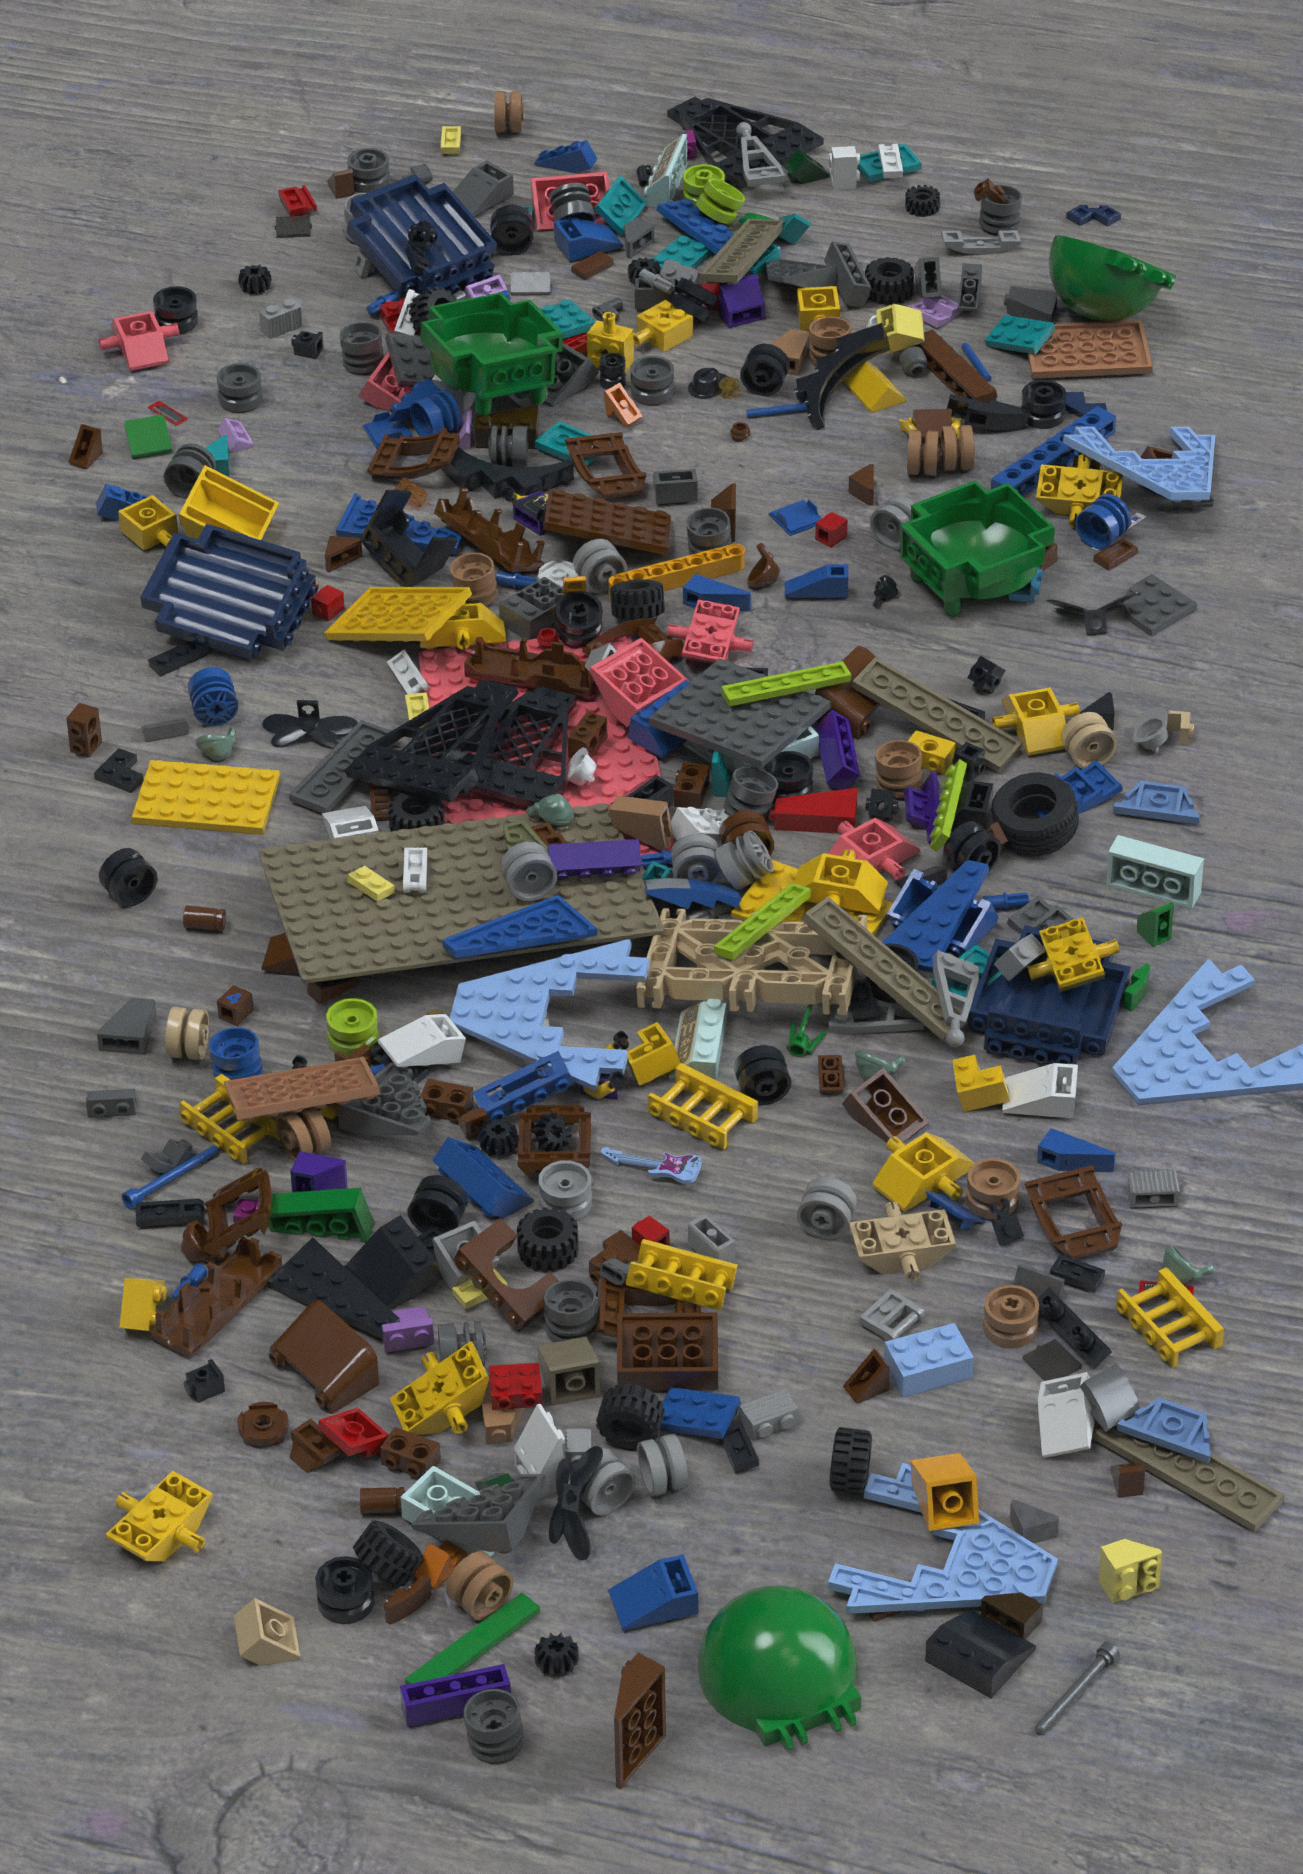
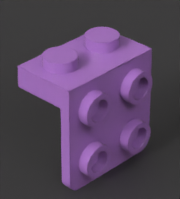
[382,1307,434,1352]

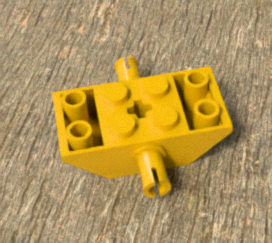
[1036,454,1124,528]
[420,603,506,650]
[992,687,1080,756]
[794,849,888,915]
[1027,917,1120,992]
[872,1132,974,1212]
[390,1341,489,1435]
[105,1471,213,1562]

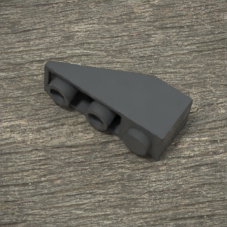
[958,263,982,311]

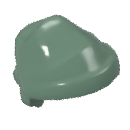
[196,727,236,761]
[526,794,574,826]
[855,1050,906,1081]
[1163,1245,1215,1284]

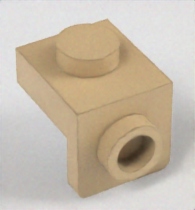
[1167,711,1194,746]

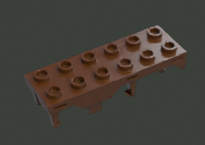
[434,488,545,574]
[464,637,596,697]
[151,1236,282,1359]

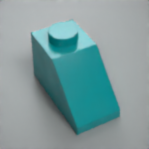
[205,435,230,476]

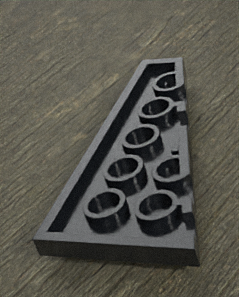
[268,1237,400,1339]

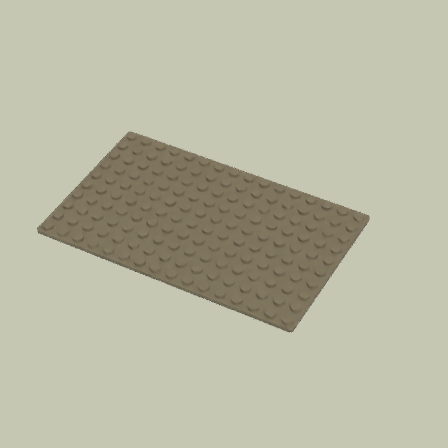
[258,803,664,983]

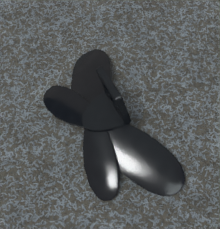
[1046,591,1140,635]
[262,700,358,748]
[549,1446,603,1560]

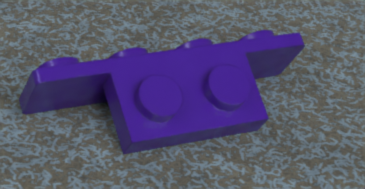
[904,771,940,844]

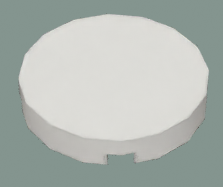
[538,561,578,587]

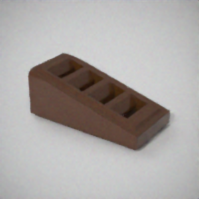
[369,783,393,821]
[307,977,360,1004]

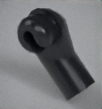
[636,164,652,186]

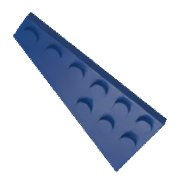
[882,860,989,973]

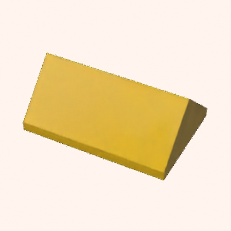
[842,361,906,413]

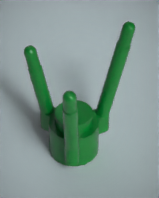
[786,1004,826,1057]

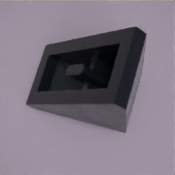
[1080,692,1115,730]

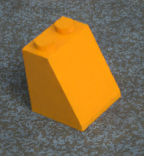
[910,1453,979,1531]

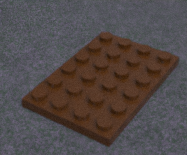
[543,489,671,555]

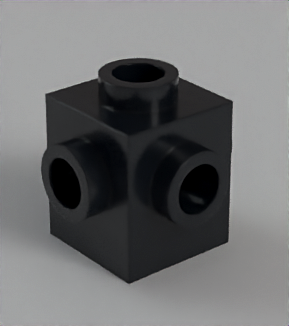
[408,221,438,250]
[967,656,1006,693]
[952,742,986,781]
[865,788,898,823]

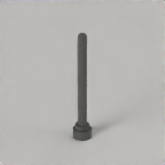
[1035,1641,1120,1734]

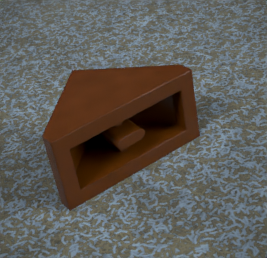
[327,169,354,199]
[69,424,103,469]
[849,464,874,506]
[325,536,363,573]
[843,1349,890,1403]
[1110,1463,1145,1498]

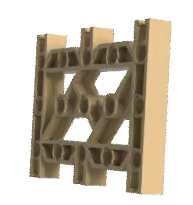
[636,908,868,1015]

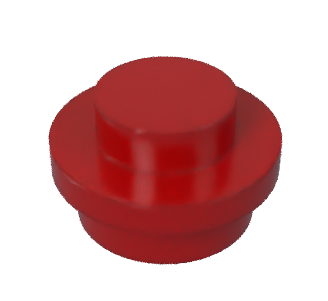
[537,628,559,647]

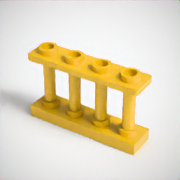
[647,1063,758,1150]
[179,1073,280,1165]
[626,1239,738,1310]
[1116,1267,1224,1368]

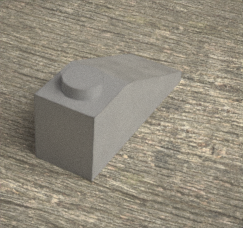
[994,933,1046,981]

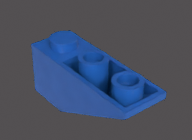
[534,140,597,173]
[388,378,441,422]
[96,484,163,521]
[784,564,849,598]
[683,574,751,611]
[1037,1128,1116,1172]

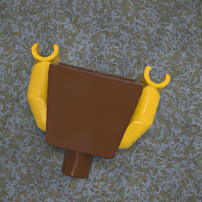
[899,409,963,448]

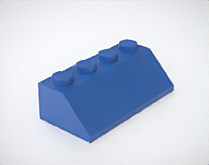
[628,680,690,758]
[432,1137,534,1218]

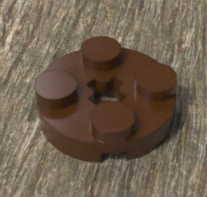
[238,1402,289,1446]

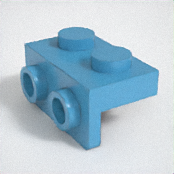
[1009,567,1043,603]

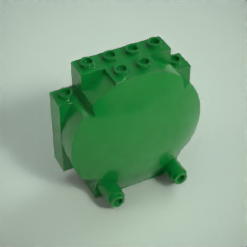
[420,292,563,416]
[900,480,1055,616]

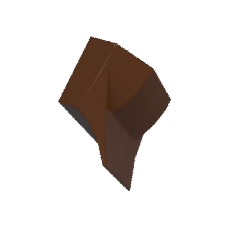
[290,1419,343,1472]

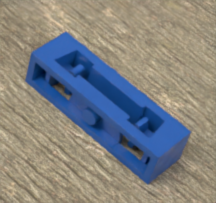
[473,1051,575,1123]

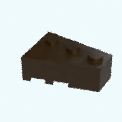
[475,405,539,449]

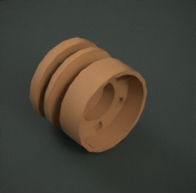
[809,317,851,365]
[450,553,498,606]
[875,740,923,798]

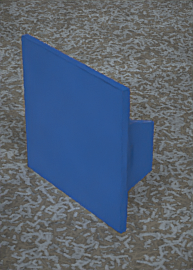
[362,412,414,449]
[768,499,822,536]
[925,1191,985,1230]

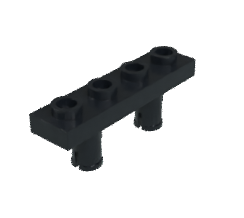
[1037,1288,1112,1369]

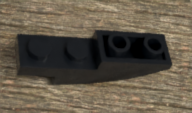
[947,394,1031,430]

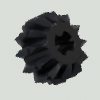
[628,257,661,286]
[238,264,272,294]
[530,1112,572,1152]
[478,1118,519,1158]
[534,1632,579,1677]

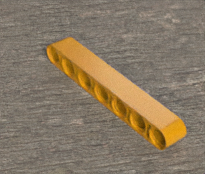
[609,544,745,600]

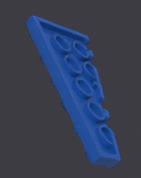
[336,493,463,555]
[442,895,597,958]

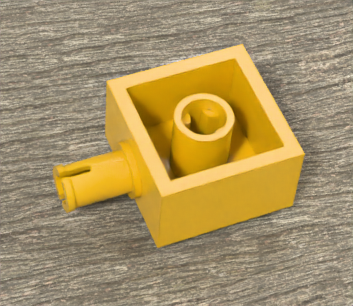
[797,286,840,331]
[634,300,693,352]
[587,312,634,373]
[118,495,178,550]

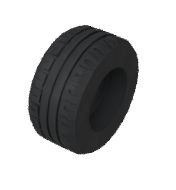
[991,772,1079,856]

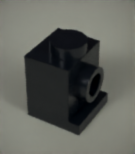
[291,331,324,359]
[184,1359,225,1403]

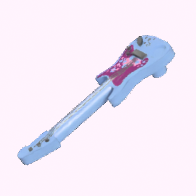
[601,1147,702,1184]

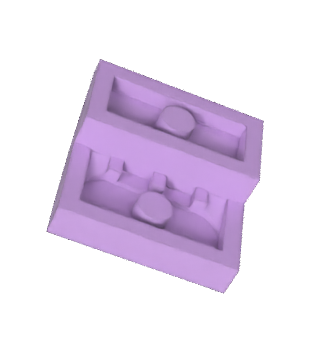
[908,295,963,328]

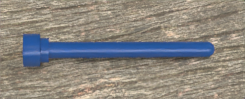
[121,1146,219,1210]

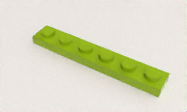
[721,661,851,707]
[930,759,967,852]
[714,883,811,960]

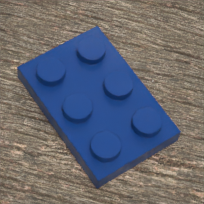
[660,1387,741,1439]

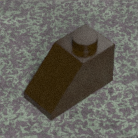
[981,1592,1043,1639]

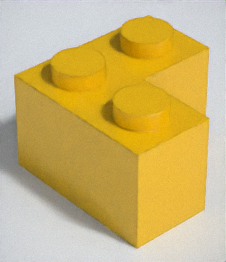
[627,1022,681,1086]
[952,1055,1010,1112]
[119,1277,167,1331]

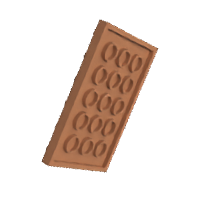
[1027,320,1153,379]
[224,1057,380,1121]

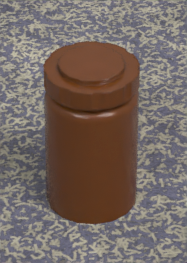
[183,905,227,932]
[360,1487,406,1514]

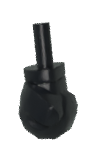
[873,575,898,607]

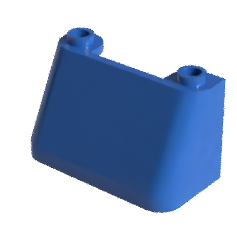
[887,869,999,957]

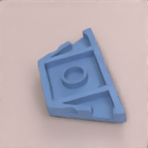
[1113,781,1199,824]
[1117,1398,1211,1463]

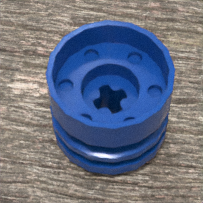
[410,389,462,437]
[1075,494,1132,549]
[187,667,238,726]
[209,1027,263,1080]

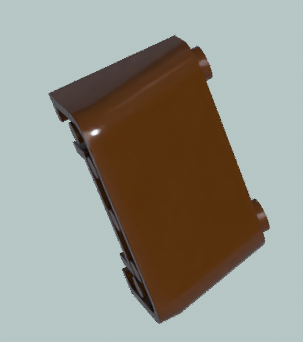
[815,646,881,740]
[268,1300,379,1414]

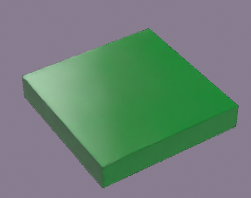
[124,414,172,459]

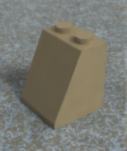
[537,1337,601,1406]

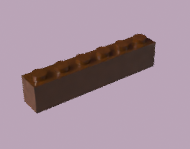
[912,329,997,404]

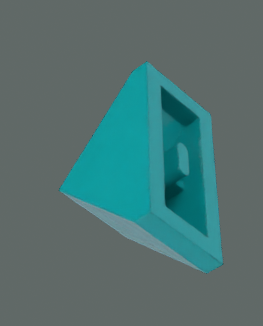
[778,214,811,245]

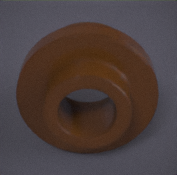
[730,422,750,440]

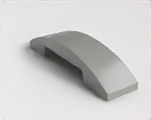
[941,230,1021,255]

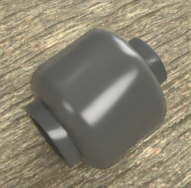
[899,347,928,377]

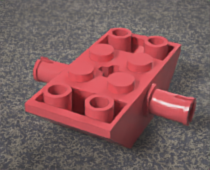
[99,311,179,371]
[667,600,754,664]
[828,818,920,880]

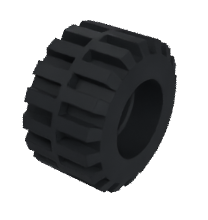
[865,257,914,305]
[409,287,457,336]
[610,579,665,620]
[388,791,445,832]
[517,1207,579,1272]
[596,1384,665,1450]
[829,1427,872,1495]
[353,1520,424,1586]

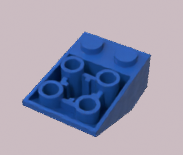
[554,217,623,261]
[608,1554,699,1631]

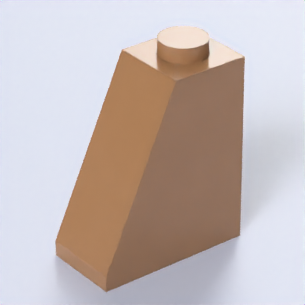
[771,329,810,375]
[608,796,673,851]
[480,1381,525,1444]

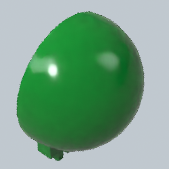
[1049,235,1176,322]
[698,1585,861,1751]

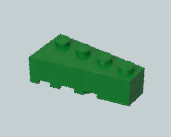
[268,1188,375,1243]

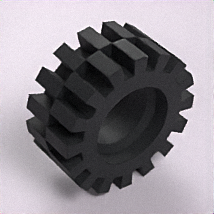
[905,185,940,217]

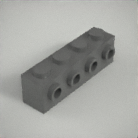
[824,241,871,307]

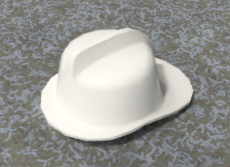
[566,747,597,786]

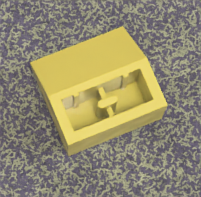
[876,304,925,354]
[1098,1539,1162,1603]

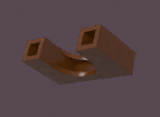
[453,1218,559,1332]

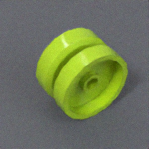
[683,164,725,205]
[696,178,746,224]
[326,998,379,1056]

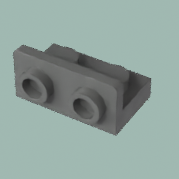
[86,1089,136,1118]

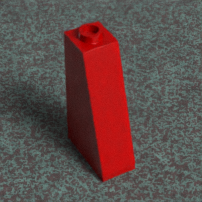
[770,788,858,834]

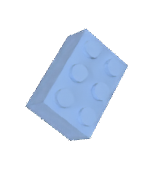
[884,1323,974,1397]

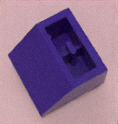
[719,274,765,329]
[290,1151,348,1192]

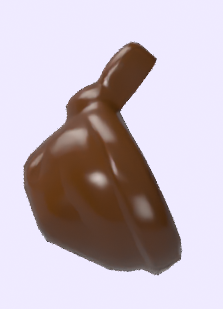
[747,543,780,588]
[181,1221,229,1263]

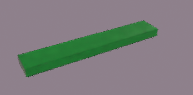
[405,1592,540,1685]

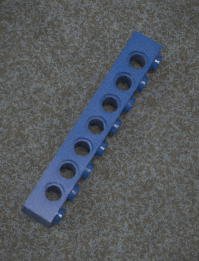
[990,406,1116,496]

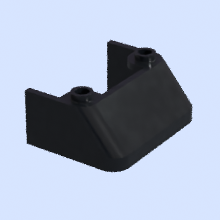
[362,490,458,587]

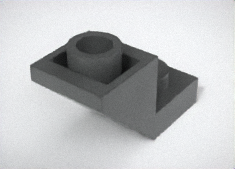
[141,1139,198,1174]

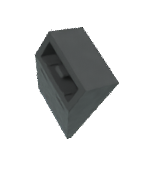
[453,161,514,216]
[499,577,563,640]

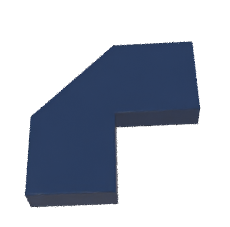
[1066,205,1121,227]
[1065,392,1107,417]

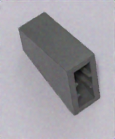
[914,257,942,298]
[1004,286,1058,322]
[97,998,156,1055]

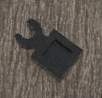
[989,1198,1024,1244]

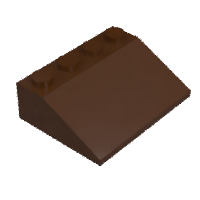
[617,1312,718,1391]
[614,1653,666,1789]

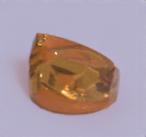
[394,477,429,508]

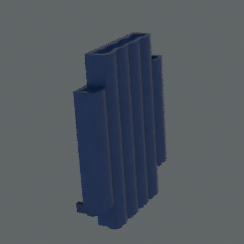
[347,174,497,295]
[140,524,318,660]
[968,925,1131,1065]

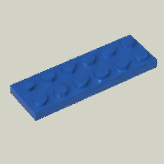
[656,199,734,254]

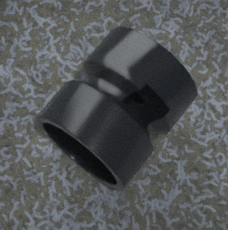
[599,353,626,390]

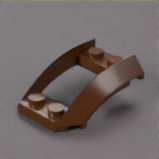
[367,428,460,480]
[565,432,647,499]
[582,618,684,660]
[517,1105,591,1179]
[1024,1165,1122,1259]
[203,1167,272,1258]
[594,1276,701,1339]

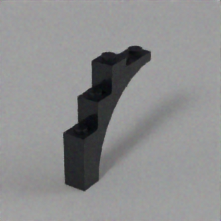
[794,323,891,430]
[441,446,574,499]

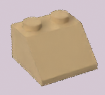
[234,1598,300,1665]

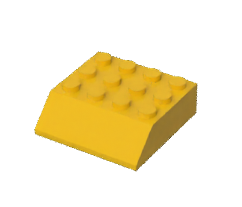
[178,465,279,540]

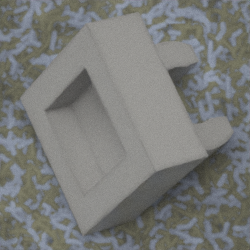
[353,250,375,277]

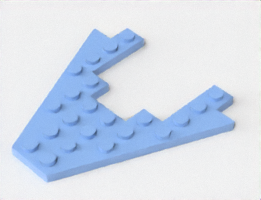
[1063,427,1215,502]
[450,940,650,1091]
[1112,959,1303,1105]
[828,1463,1058,1614]

